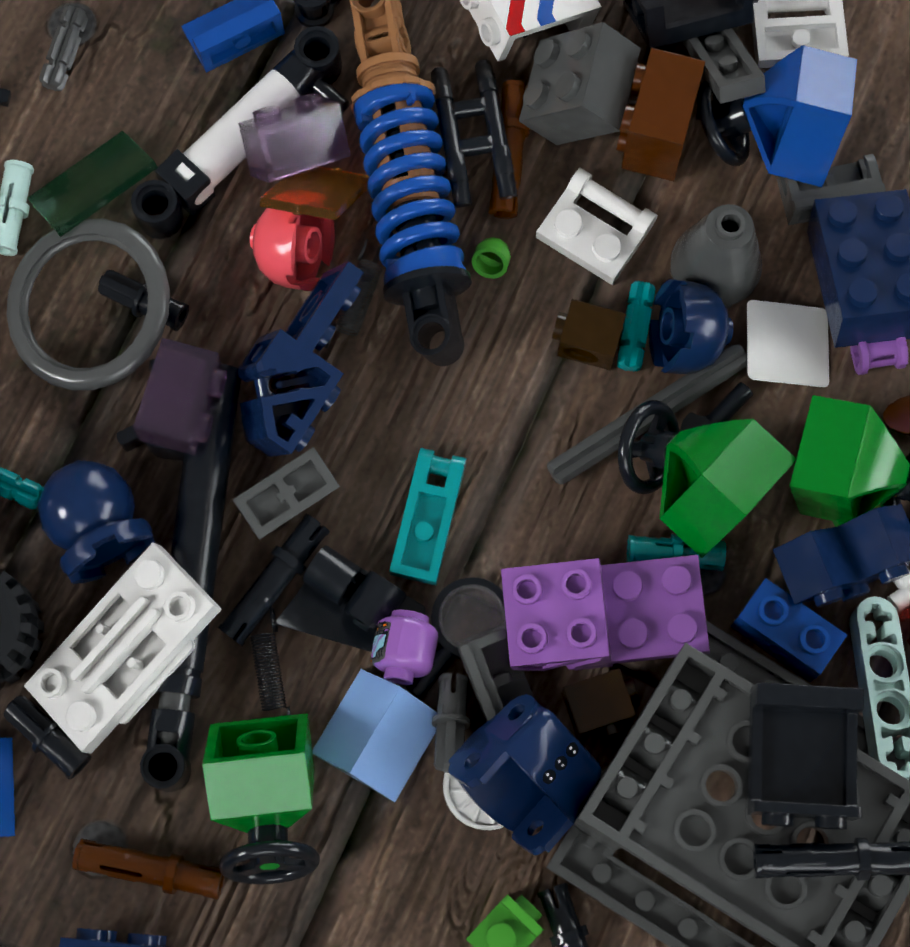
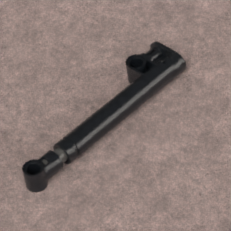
[138,358,241,792]

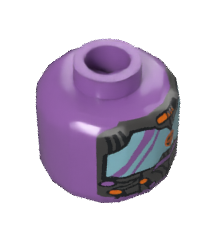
[371,609,438,685]

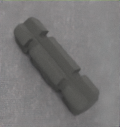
[39,5,88,92]

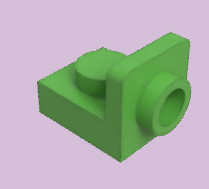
[466,894,544,947]

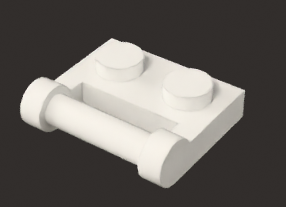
[752,0,849,68]
[536,168,658,285]

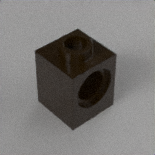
[552,299,626,371]

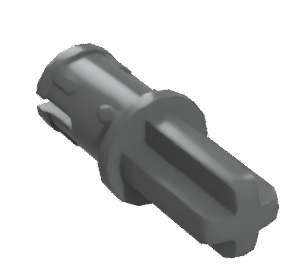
[432,673,471,773]

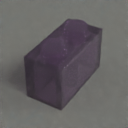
[238,93,351,183]
[133,338,227,455]

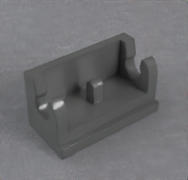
[777,154,886,226]
[233,447,340,540]
[455,623,534,722]

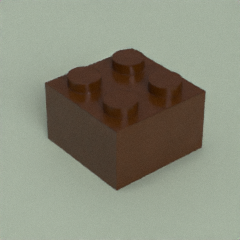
[616,48,706,182]

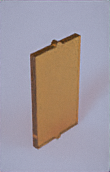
[260,163,369,220]

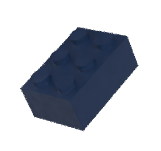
[807,189,910,348]

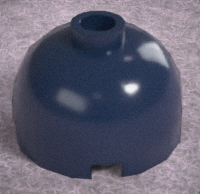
[649,279,733,374]

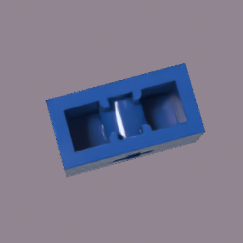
[730,578,847,682]

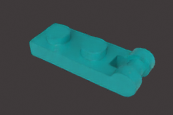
[389,448,467,586]

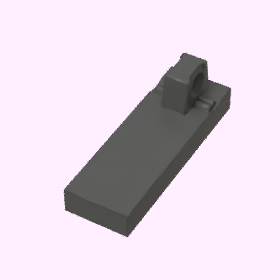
[681,28,766,104]

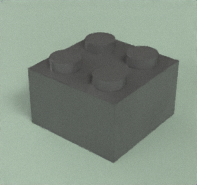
[519,22,641,145]

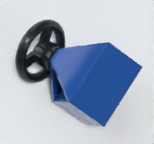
[697,45,857,187]

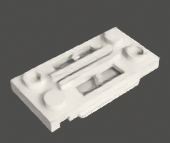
[24,542,222,754]

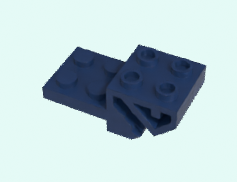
[238,261,364,457]

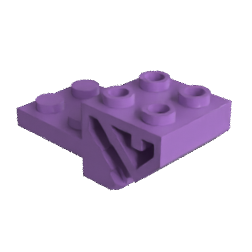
[501,555,710,671]

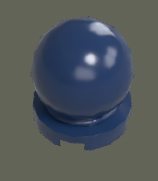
[37,460,155,584]

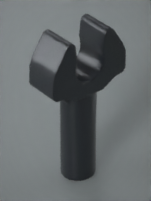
[679,382,753,431]

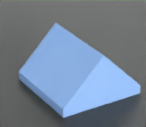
[313,669,437,803]

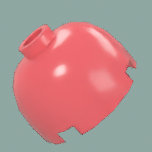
[250,197,335,291]

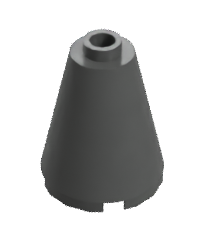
[670,204,762,308]

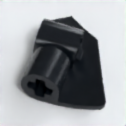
[276,545,426,652]

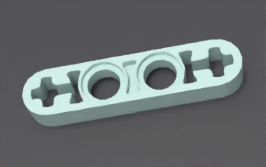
[849,596,910,780]

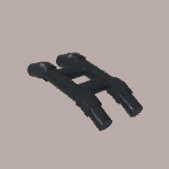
[431,59,518,208]

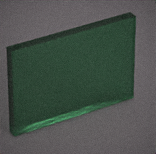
[27,130,158,237]

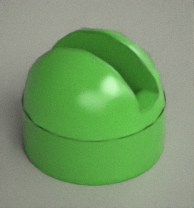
[472,237,511,278]

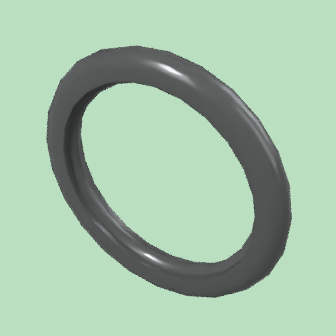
[6,218,170,391]

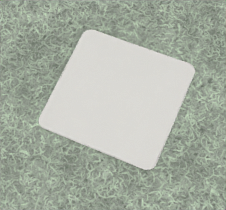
[747,300,829,388]

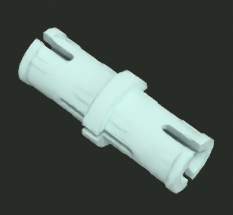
[0,160,34,256]

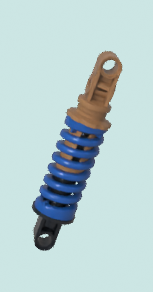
[349,0,472,366]

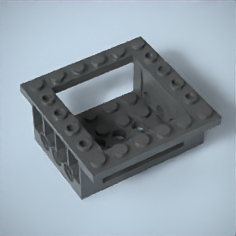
[546,621,910,947]

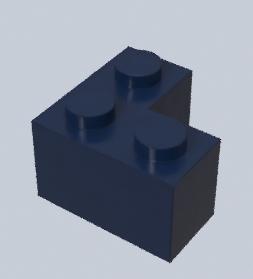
[773,504,910,607]

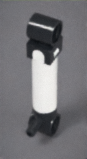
[131,26,349,240]

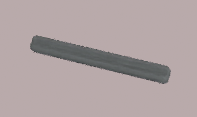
[547,344,747,484]

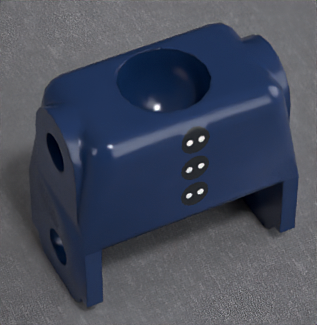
[448,694,602,856]

